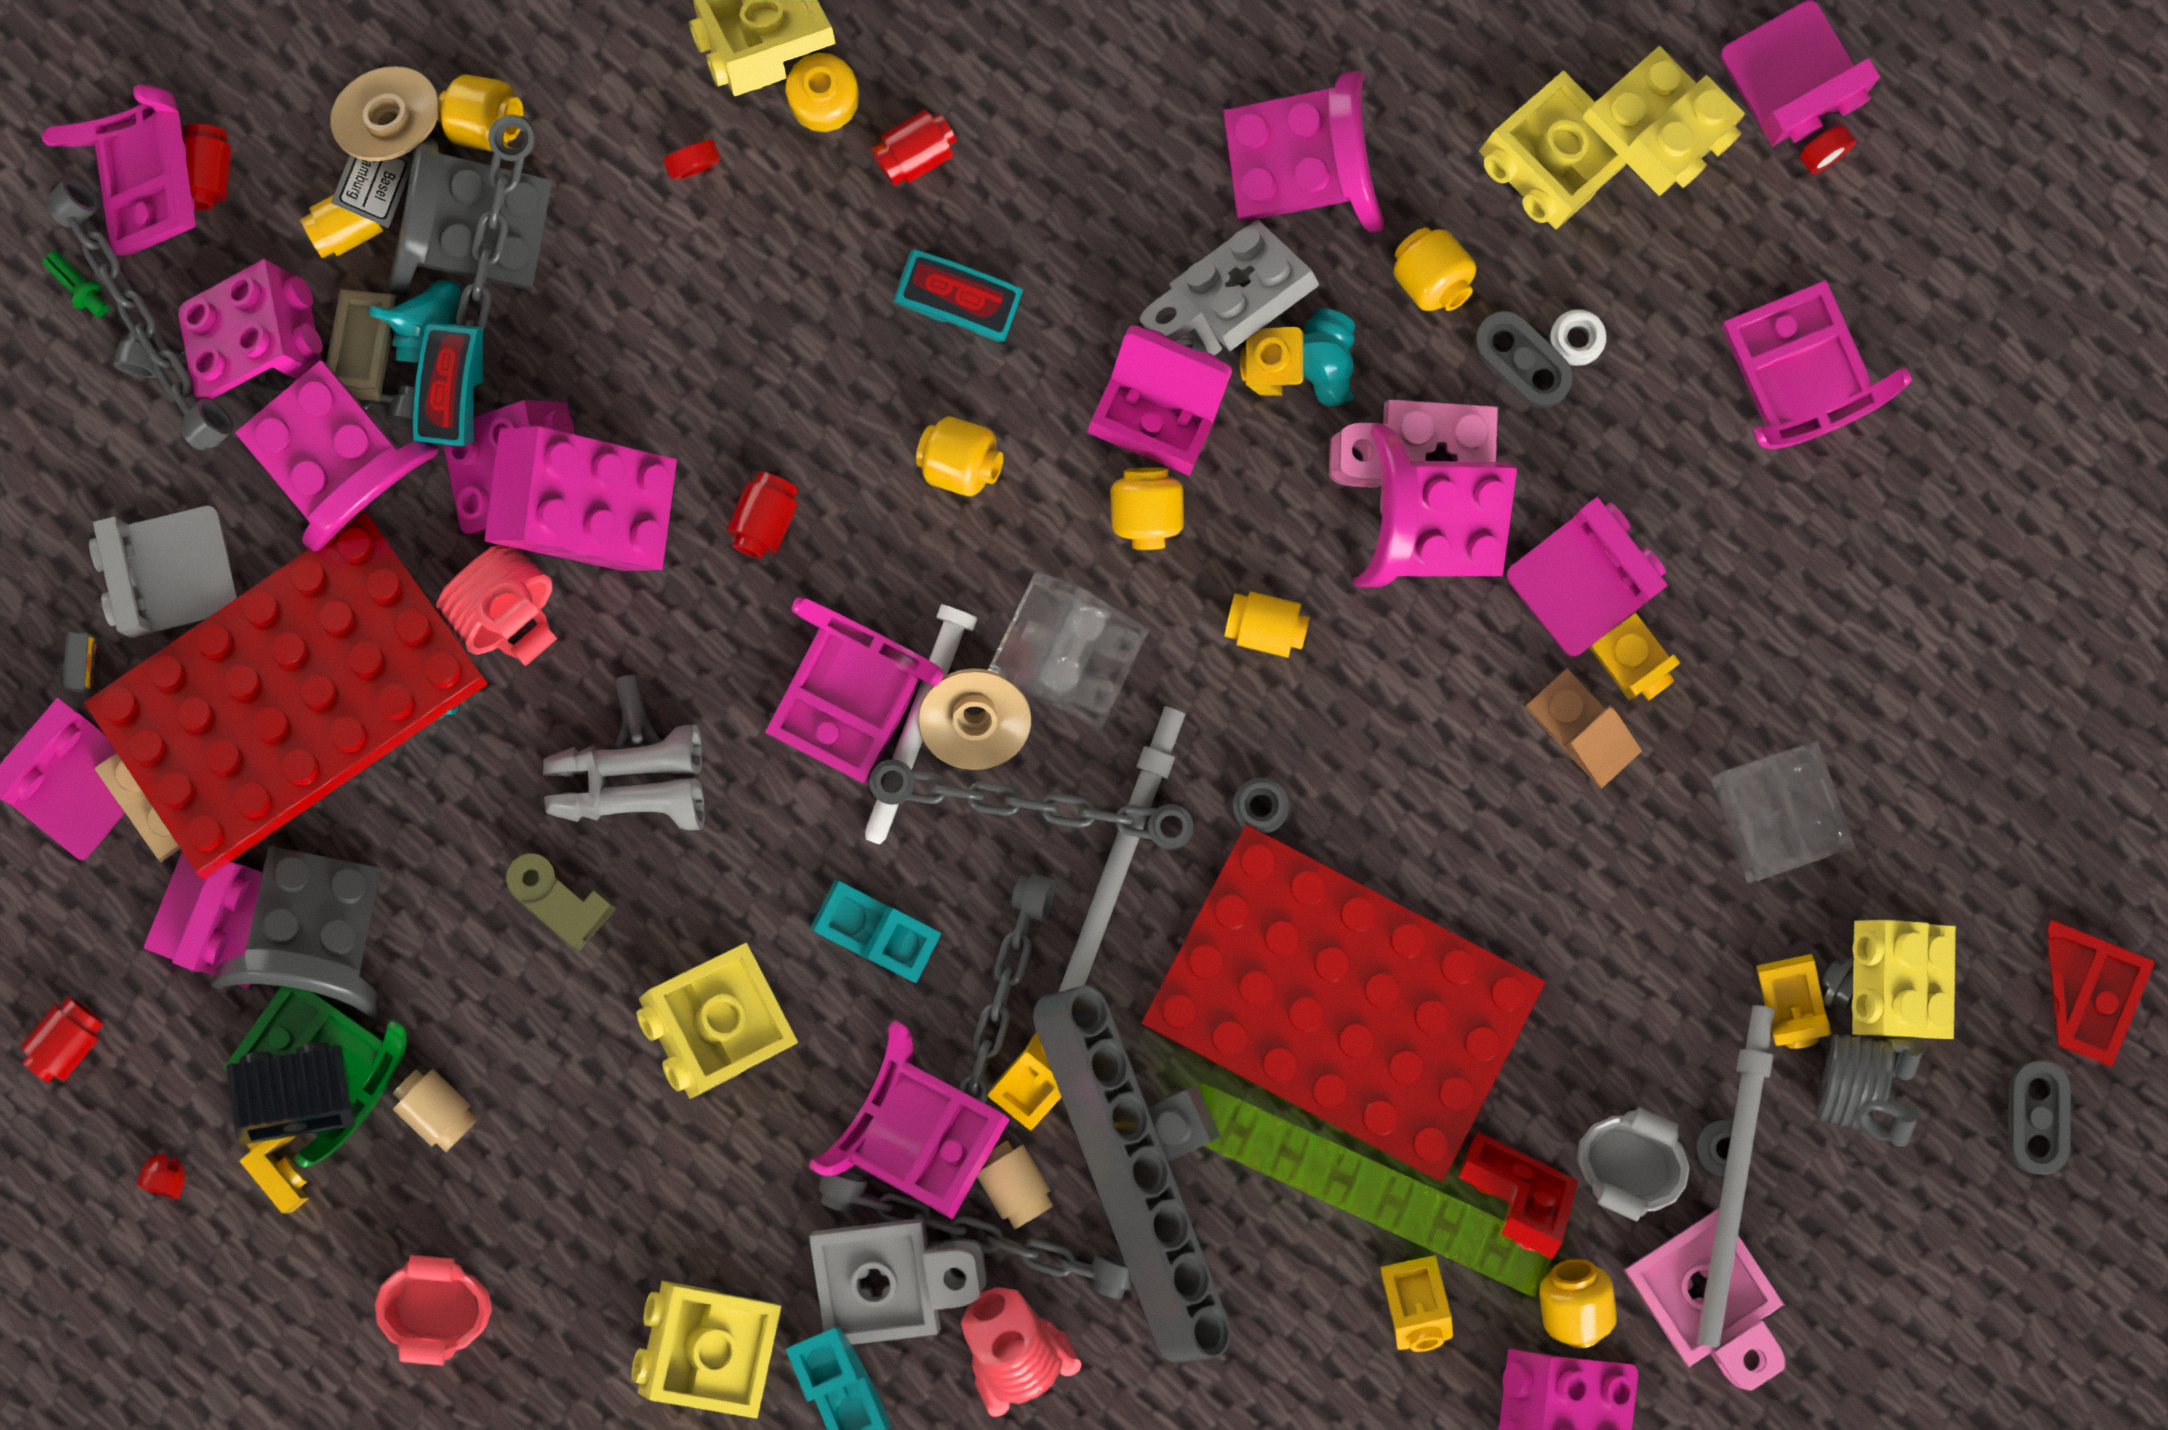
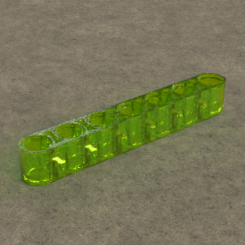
[1198,1082,1552,1298]

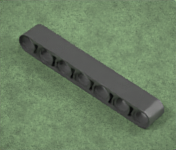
[1033,985,1231,1363]

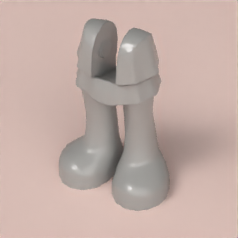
[543,724,705,830]

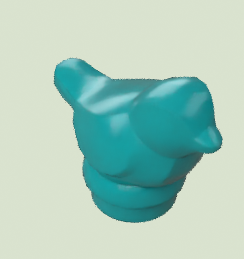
[369,280,462,362]
[1303,308,1356,407]

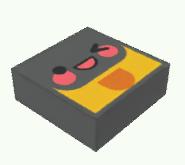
[63,632,101,694]

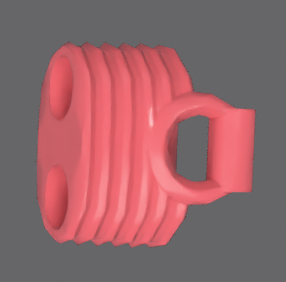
[436,544,557,667]
[375,1255,492,1365]
[961,1287,1081,1417]

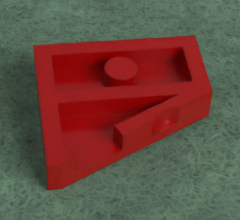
[2047,920,2155,1067]

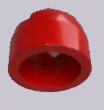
[135,1153,186,1199]

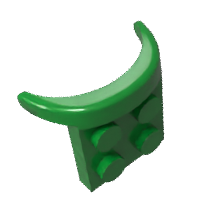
[223,986,407,1167]

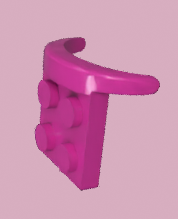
[1224,70,1384,232]
[41,84,196,256]
[1721,280,1912,449]
[235,360,439,552]
[1353,424,1517,587]
[765,597,944,785]
[809,1020,1010,1219]

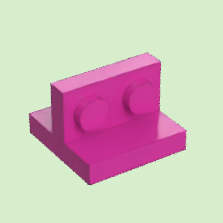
[143,852,263,989]

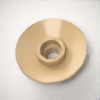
[330,67,439,161]
[918,669,1031,770]

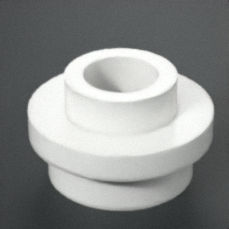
[1550,309,1606,366]

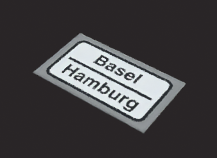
[331,155,412,228]

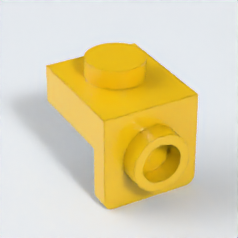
[1240,327,1303,395]
[1756,954,1831,1049]

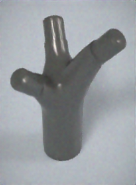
[615,675,662,749]

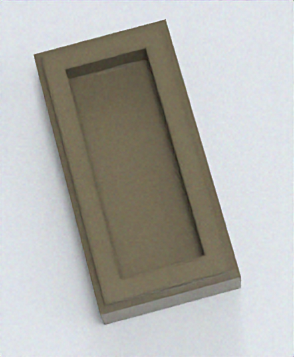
[326,289,397,402]

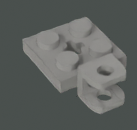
[1140,219,1319,355]
[809,1218,988,1345]

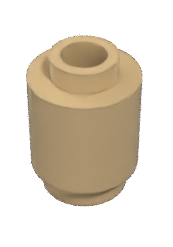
[393,1069,478,1152]
[977,1140,1054,1229]

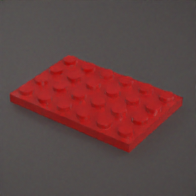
[83,511,488,880]
[1141,824,1546,1182]

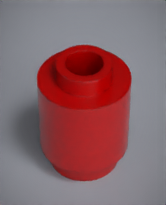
[871,109,957,186]
[182,124,232,211]
[726,471,798,559]
[20,996,105,1083]

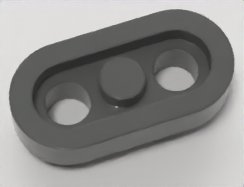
[1474,311,1573,409]
[2008,1061,2071,1175]

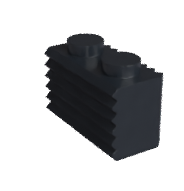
[226,1042,355,1145]

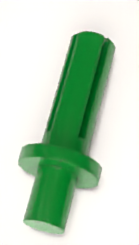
[43,251,109,318]

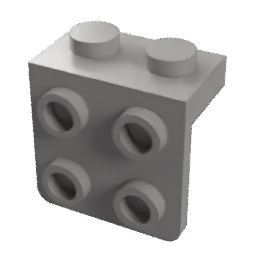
[89,506,239,639]

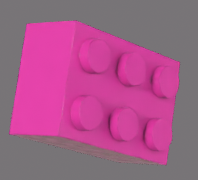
[484,426,677,571]

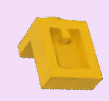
[1589,613,1680,701]
[987,1032,1061,1131]
[240,1136,309,1214]
[1380,1255,1453,1352]

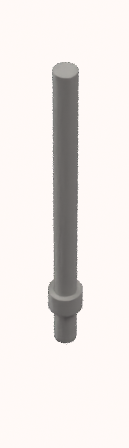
[1059,706,1186,992]
[1696,1005,1775,1348]

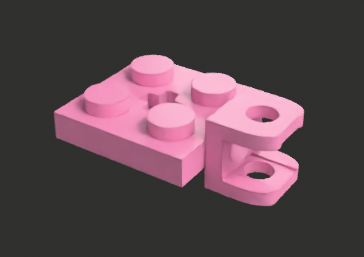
[1329,400,1498,513]
[1623,1208,1785,1390]

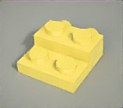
[689,0,835,96]
[1582,46,1745,196]
[1479,70,1627,230]
[1852,920,1956,1039]
[637,942,798,1099]
[631,1281,781,1418]

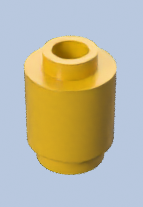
[300,194,384,258]
[1224,591,1310,658]

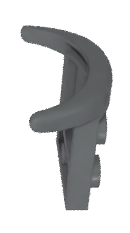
[387,136,552,296]
[211,846,381,1018]

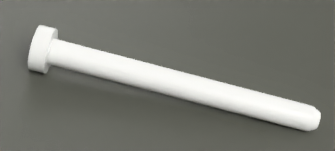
[865,604,978,844]

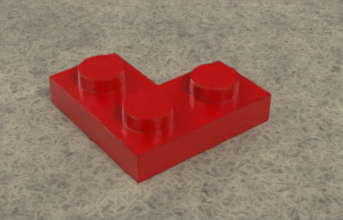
[1458,1131,1579,1259]

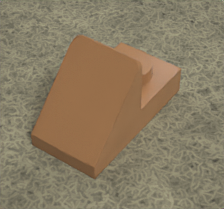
[1524,668,1642,789]

